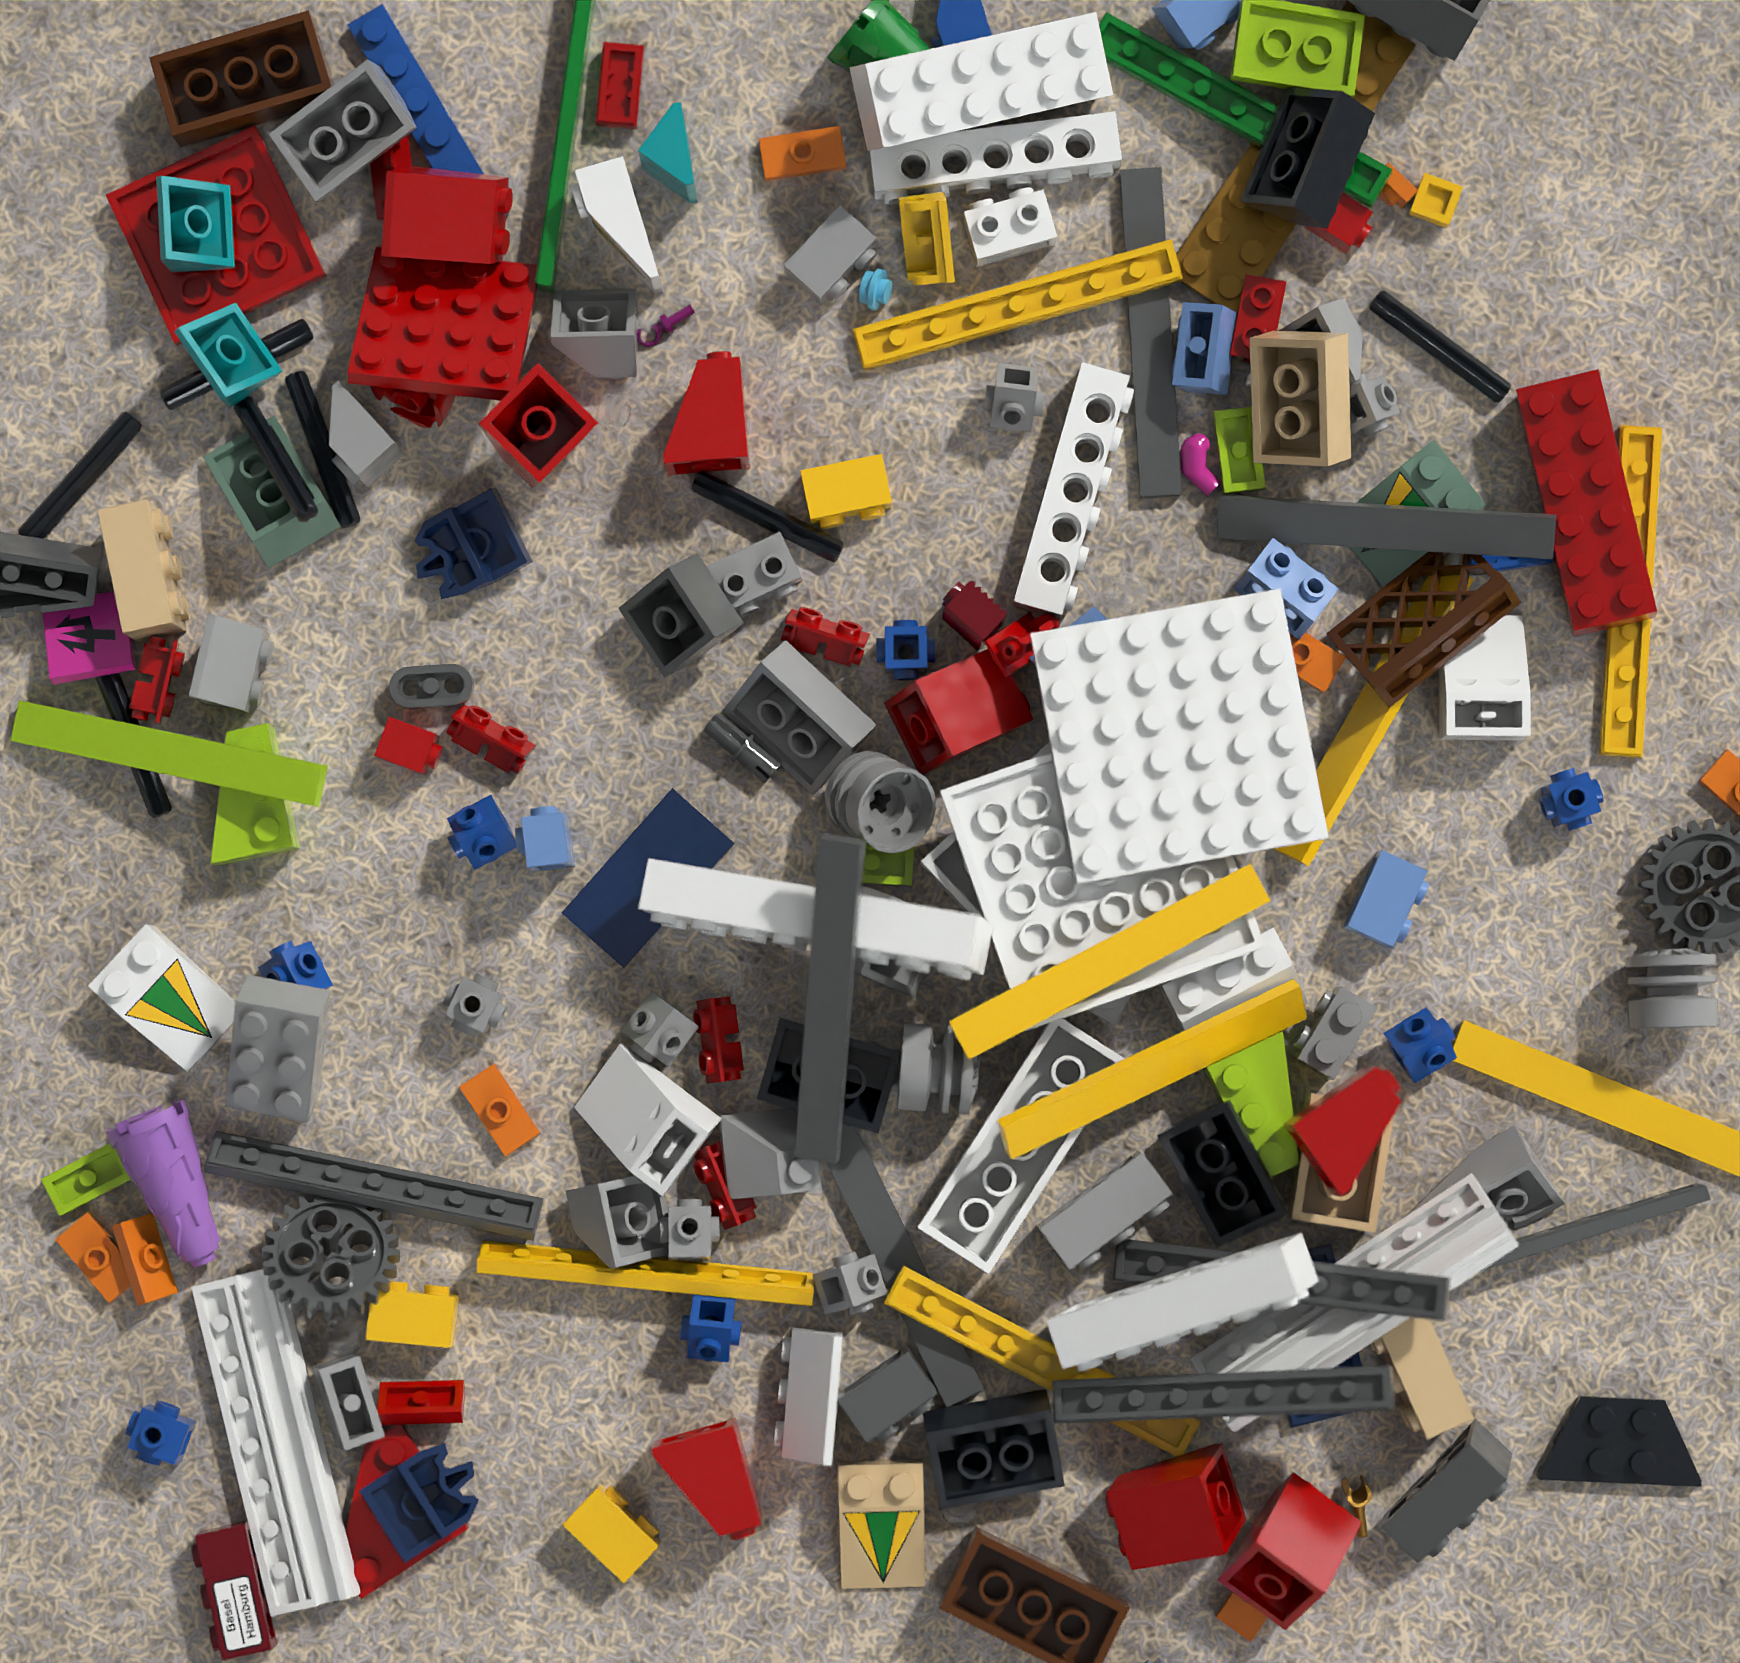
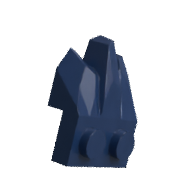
[414,488,533,599]
[358,1443,479,1563]

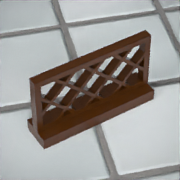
[1326,552,1521,708]

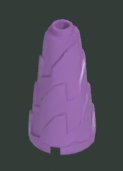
[105,1099,220,1268]

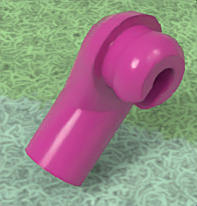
[1181,433,1222,497]

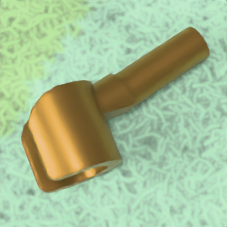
[1341,1475,1372,1538]

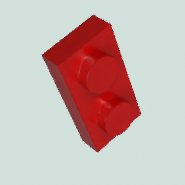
[377,1380,465,1425]

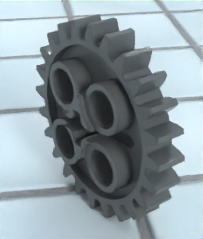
[1638,819,1740,954]
[261,1195,400,1321]

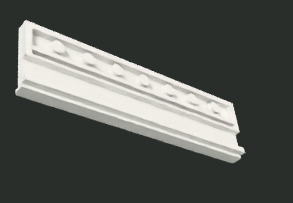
[1191,1173,1518,1432]
[191,1269,360,1617]

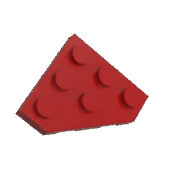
[346,1425,469,1599]

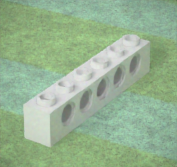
[869,111,1122,205]
[1012,362,1134,619]

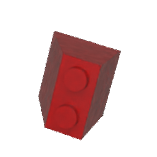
[381,166,513,264]
[663,351,750,476]
[478,363,599,488]
[884,649,1034,776]
[1283,1066,1402,1197]
[651,1418,763,1540]
[1105,1443,1247,1571]
[1217,1472,1362,1630]

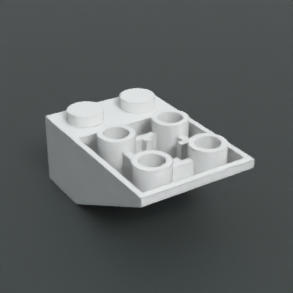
[1439,615,1531,740]
[574,1043,722,1196]

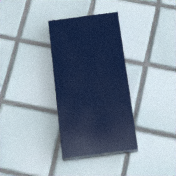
[562,788,735,968]

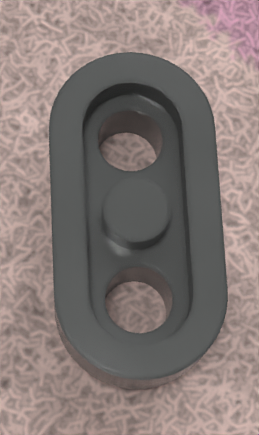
[389,664,474,709]

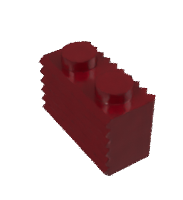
[942,581,1006,652]

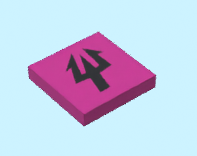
[43,591,135,685]

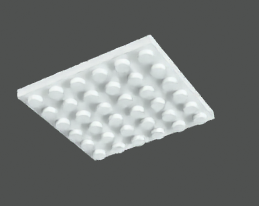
[1030,588,1329,885]
[940,752,1265,1032]

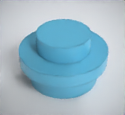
[859,269,892,311]

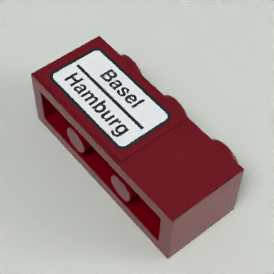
[191,1520,278,1661]

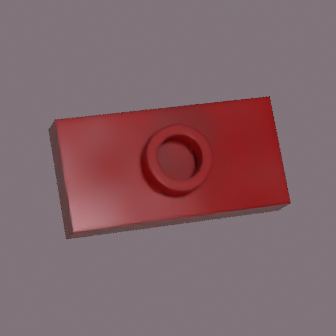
[595,42,645,130]

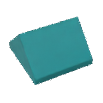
[638,102,698,203]
[156,176,235,272]
[174,303,282,408]

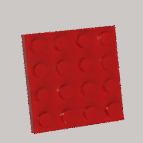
[106,125,327,346]
[347,246,537,401]

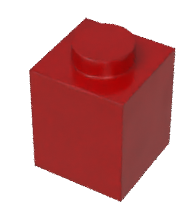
[1305,193,1373,254]
[374,717,443,776]

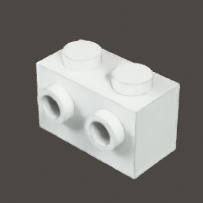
[963,187,1057,267]

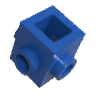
[876,620,935,681]
[1539,768,1604,831]
[447,795,517,870]
[258,941,333,990]
[1384,1007,1457,1084]
[680,1294,742,1363]
[125,1400,197,1466]

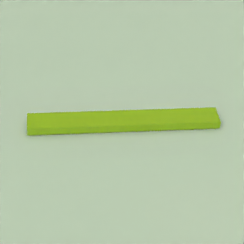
[10,700,328,807]

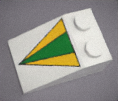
[570,156,663,294]
[88,924,235,1072]

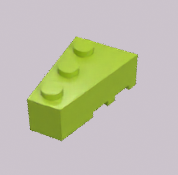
[211,723,300,866]
[1203,1031,1299,1177]

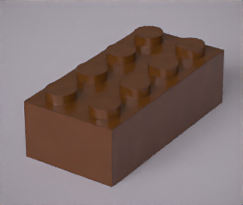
[149,10,334,148]
[938,1526,1130,1663]

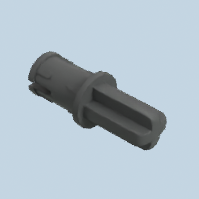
[704,713,781,784]

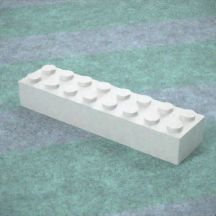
[638,859,993,980]

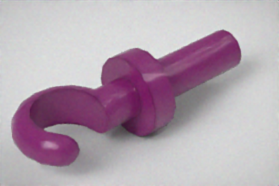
[637,304,695,347]

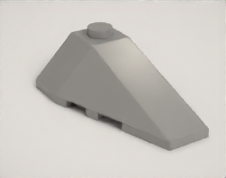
[1408,1125,1565,1229]

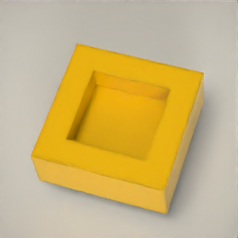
[1408,173,1463,228]

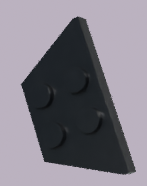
[1537,1396,1702,1487]

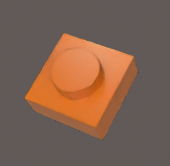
[1379,162,1418,209]

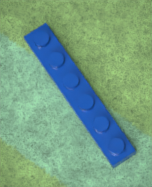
[347,4,509,218]

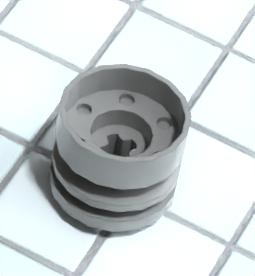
[825,751,936,853]
[1626,949,1719,1029]
[897,1023,980,1115]

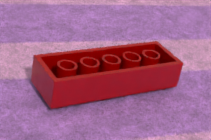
[1515,369,1658,637]

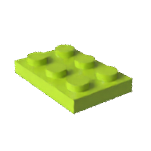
[1230,0,1365,98]

